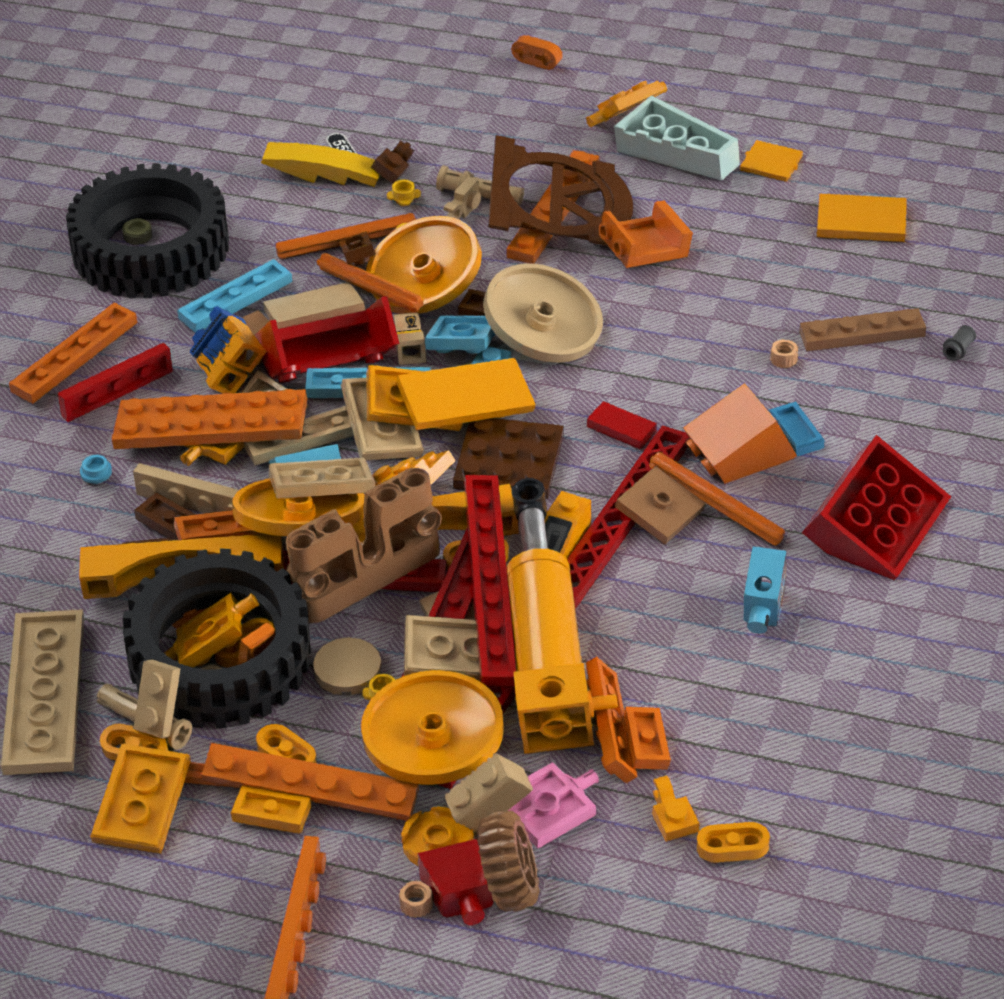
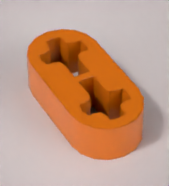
[511,35,563,70]

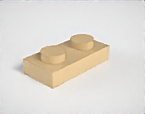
[133,659,181,738]

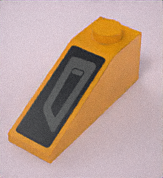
[544,491,591,559]

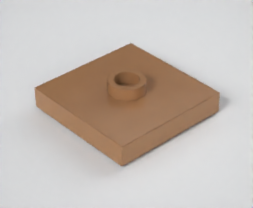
[615,466,706,545]

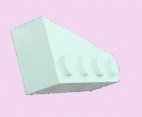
[614,96,740,181]

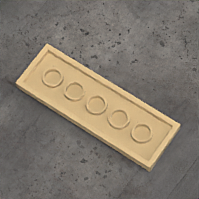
[1,609,84,775]

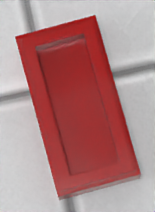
[587,401,657,449]

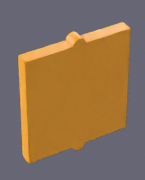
[740,140,803,182]

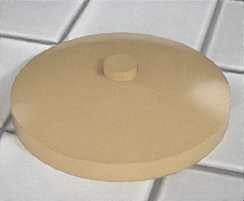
[483,264,603,363]

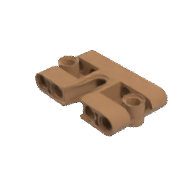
[286,468,442,623]

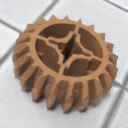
[477,810,539,912]

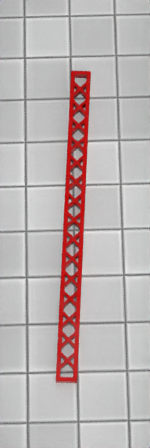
[437,425,689,789]

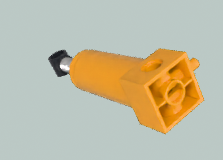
[507,478,618,754]

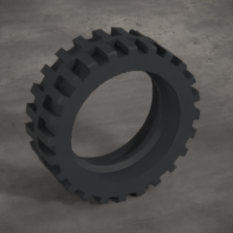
[123,548,311,729]

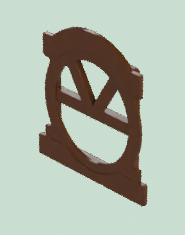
[488,135,634,247]

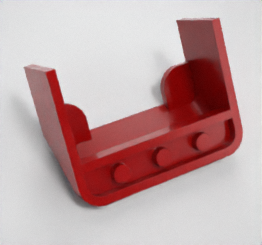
[255,296,400,383]

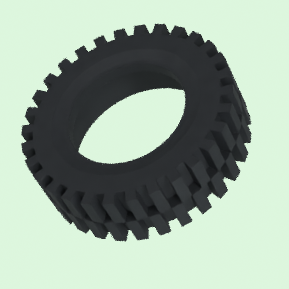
[66,163,229,298]

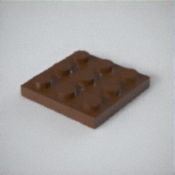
[453,418,564,499]

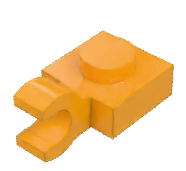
[652,775,700,842]

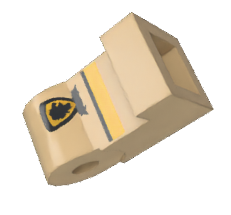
[393,312,426,365]

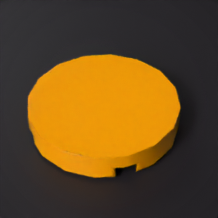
[401,806,474,866]

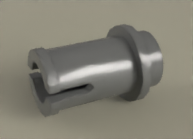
[943,325,976,361]

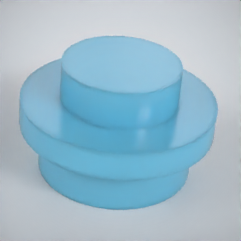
[80,455,112,484]

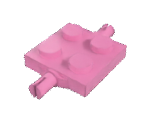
[508,762,599,849]

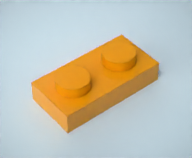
[231,785,311,834]

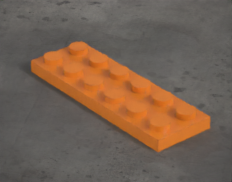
[111,389,307,449]

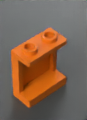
[599,200,693,268]

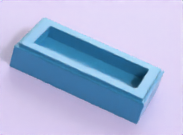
[768,402,825,457]

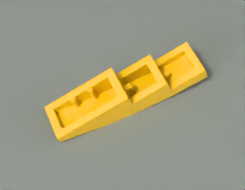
[261,142,379,187]

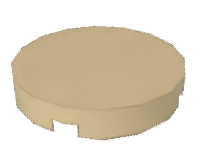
[313,637,382,695]

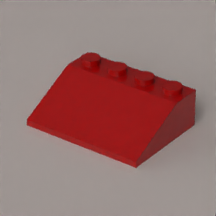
[801,435,952,580]

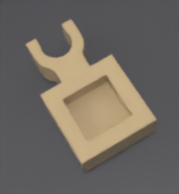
[443,177,481,219]

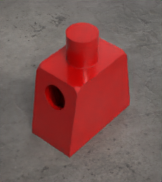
[418,839,494,925]

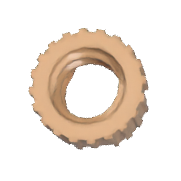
[770,339,798,368]
[399,881,433,918]

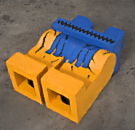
[189,306,266,393]

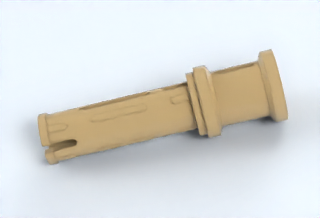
[436,165,524,206]
[97,684,192,750]

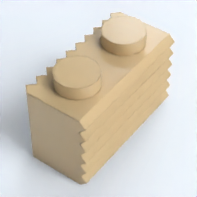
[444,753,533,832]

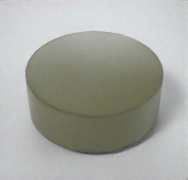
[122,219,152,245]

